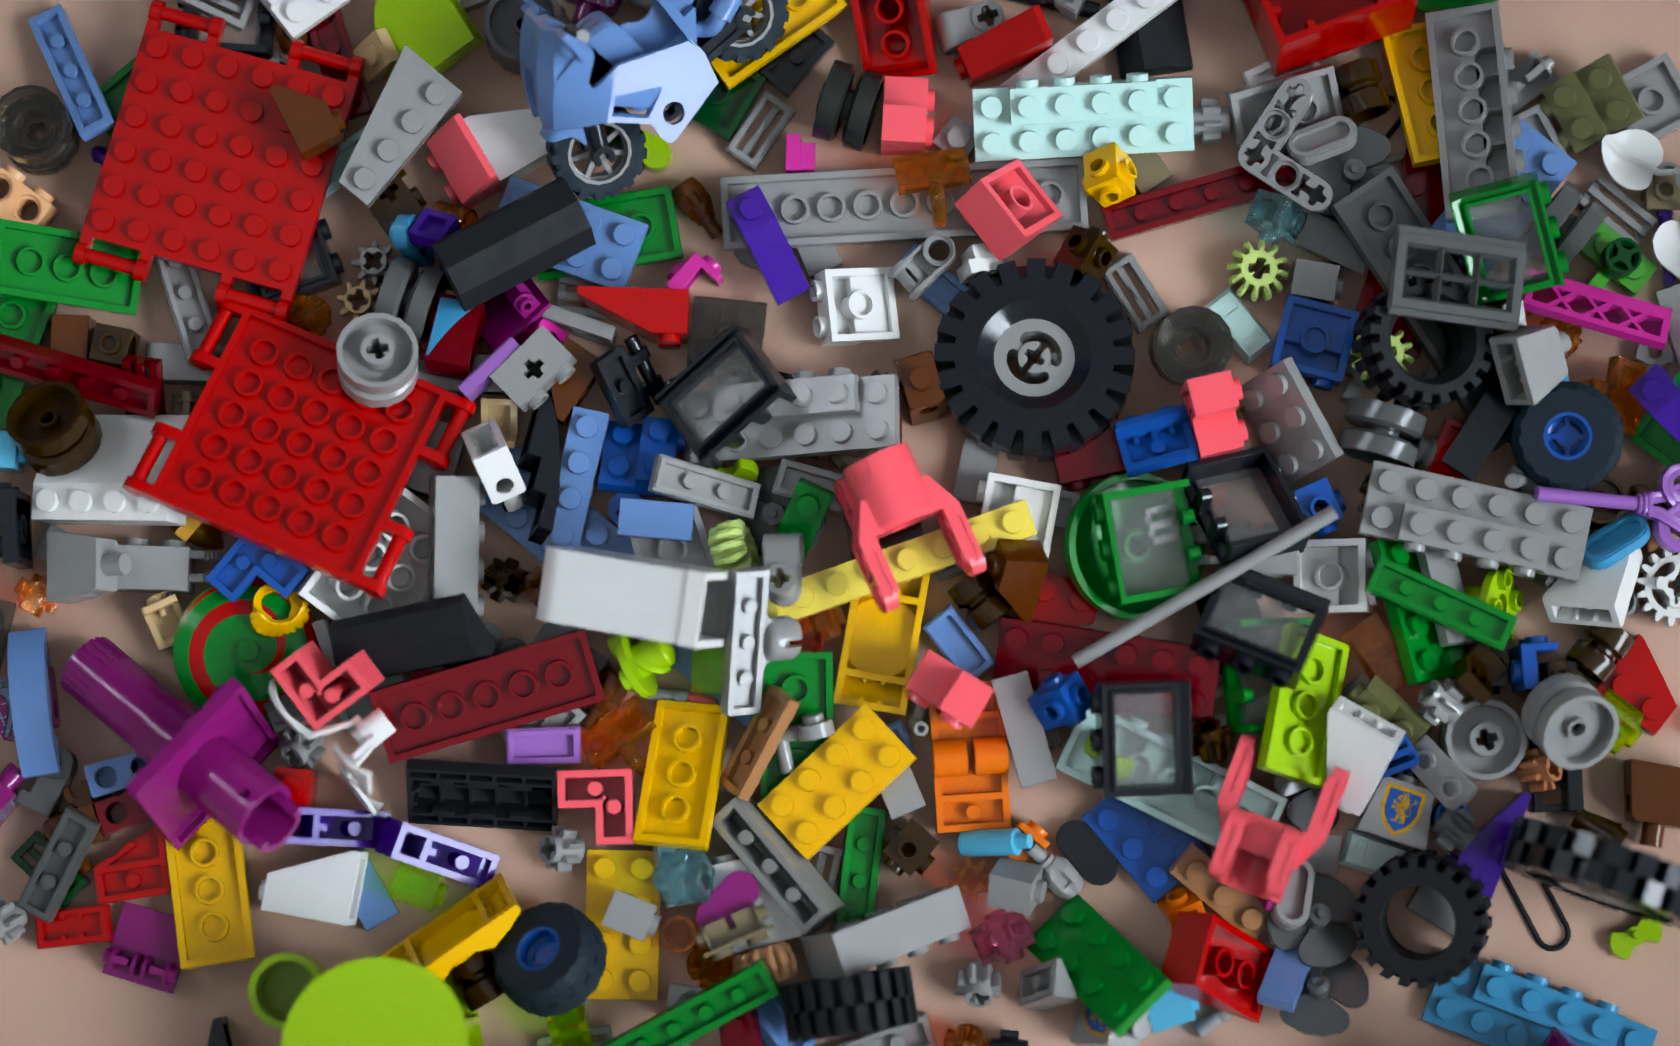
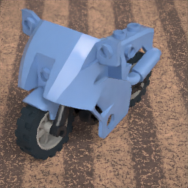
[519,0,789,200]

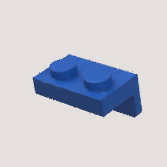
[1114,404,1199,478]
[1508,636,1558,693]

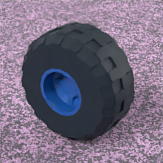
[1510,381,1624,491]
[493,902,607,1017]

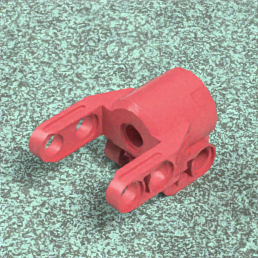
[834,443,986,613]
[1208,733,1350,904]

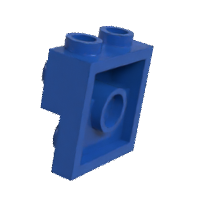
[1268,294,1360,391]
[598,417,685,498]

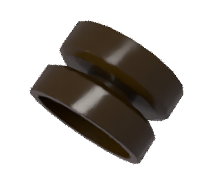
[5,380,102,476]

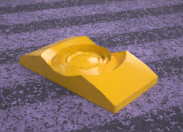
[833,574,930,716]
[379,873,521,981]

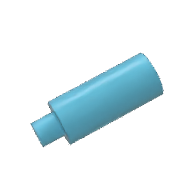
[958,828,1033,857]

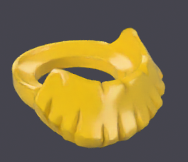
[250,584,310,637]

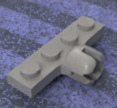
[720,566,803,717]

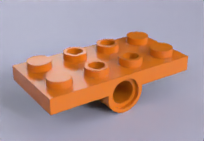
[928,680,1011,833]

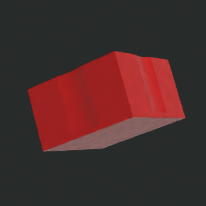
[1243,0,1418,77]

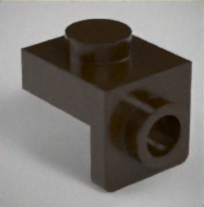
[1455,643,1507,706]

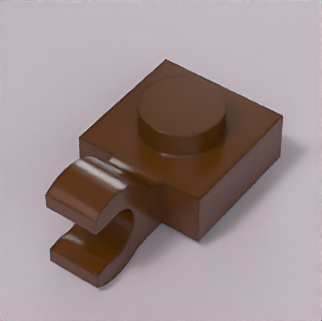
[63,780,111,845]

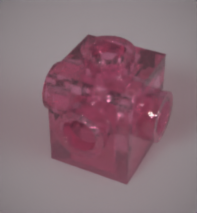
[968,909,1036,967]

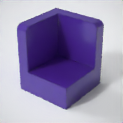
[408,208,460,269]

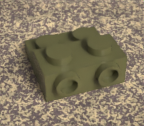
[1540,53,1645,154]
[1346,675,1432,761]

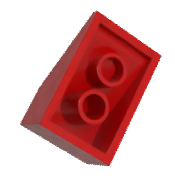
[850,0,938,81]
[577,286,690,350]
[1162,911,1274,1023]

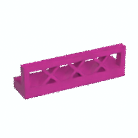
[1522,268,1672,350]

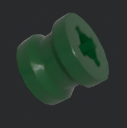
[1599,237,1642,279]

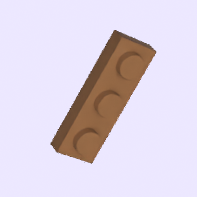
[720,684,800,801]
[1168,842,1267,939]

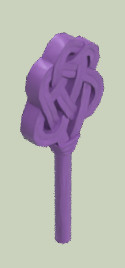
[1534,463,1680,553]

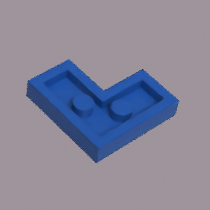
[205,538,311,603]

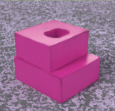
[785,134,815,173]

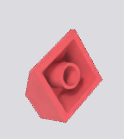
[425,113,503,211]
[954,159,1063,261]

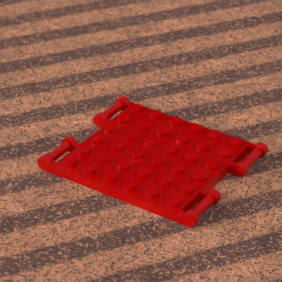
[72,0,365,322]
[122,301,477,600]

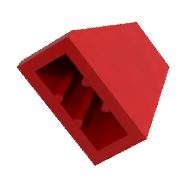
[953,5,1054,88]

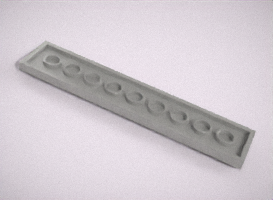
[720,157,1089,252]

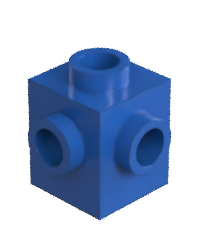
[1294,477,1346,538]
[1027,671,1090,731]

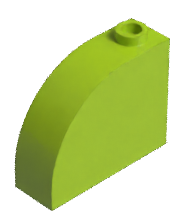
[374,0,486,75]

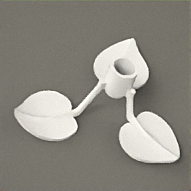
[1601,129,1680,280]
[268,678,396,815]

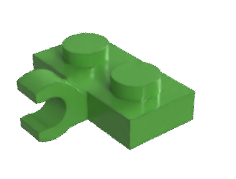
[1579,222,1658,297]

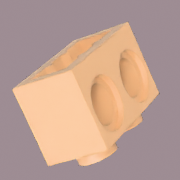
[0,164,60,227]

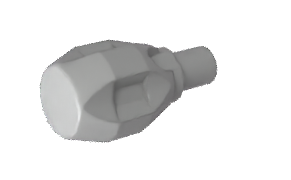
[1025,842,1084,900]

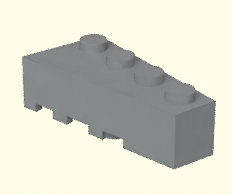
[339,45,463,209]
[799,885,972,980]

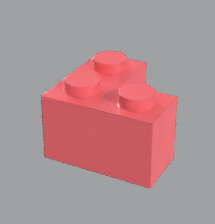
[881,76,935,157]
[1180,370,1248,460]
[270,640,385,731]
[904,649,995,730]
[557,769,635,846]

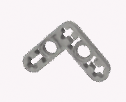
[1238,77,1334,213]

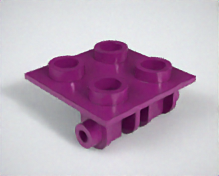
[482,278,551,351]
[102,901,181,994]

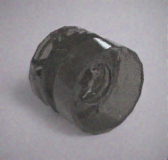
[0,85,81,176]
[1148,305,1233,386]

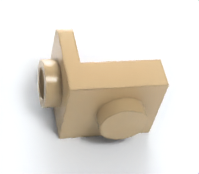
[352,27,400,82]
[481,393,519,450]
[141,591,183,651]

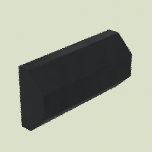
[1107,0,1193,80]
[430,177,596,312]
[329,593,496,678]
[406,759,559,832]

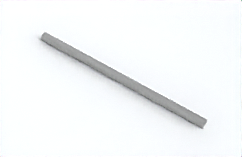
[1072,505,1339,668]

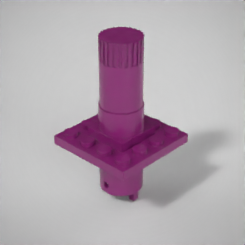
[60,636,302,853]

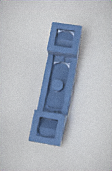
[7,627,61,779]

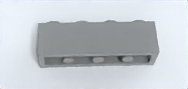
[427,475,486,617]
[712,794,846,935]

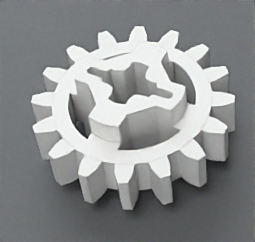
[1635,549,1680,628]

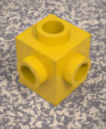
[1082,142,1137,208]

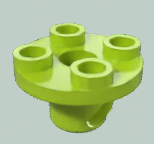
[1463,567,1524,641]
[607,634,676,699]

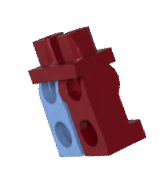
[83,752,151,836]

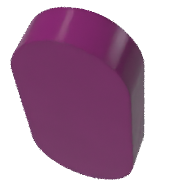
[696,871,759,930]

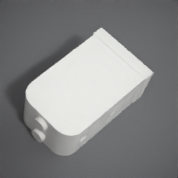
[536,546,730,649]

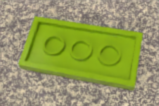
[1257,623,1350,789]

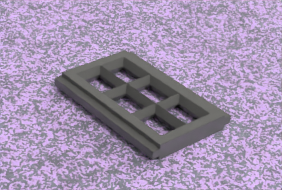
[1386,224,1527,332]

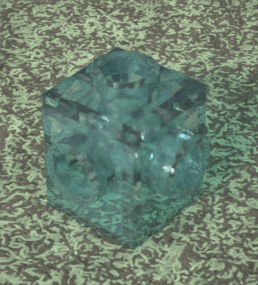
[1245,188,1307,246]
[653,849,716,906]

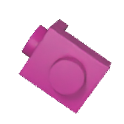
[666,252,724,289]

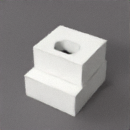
[957,243,1003,284]

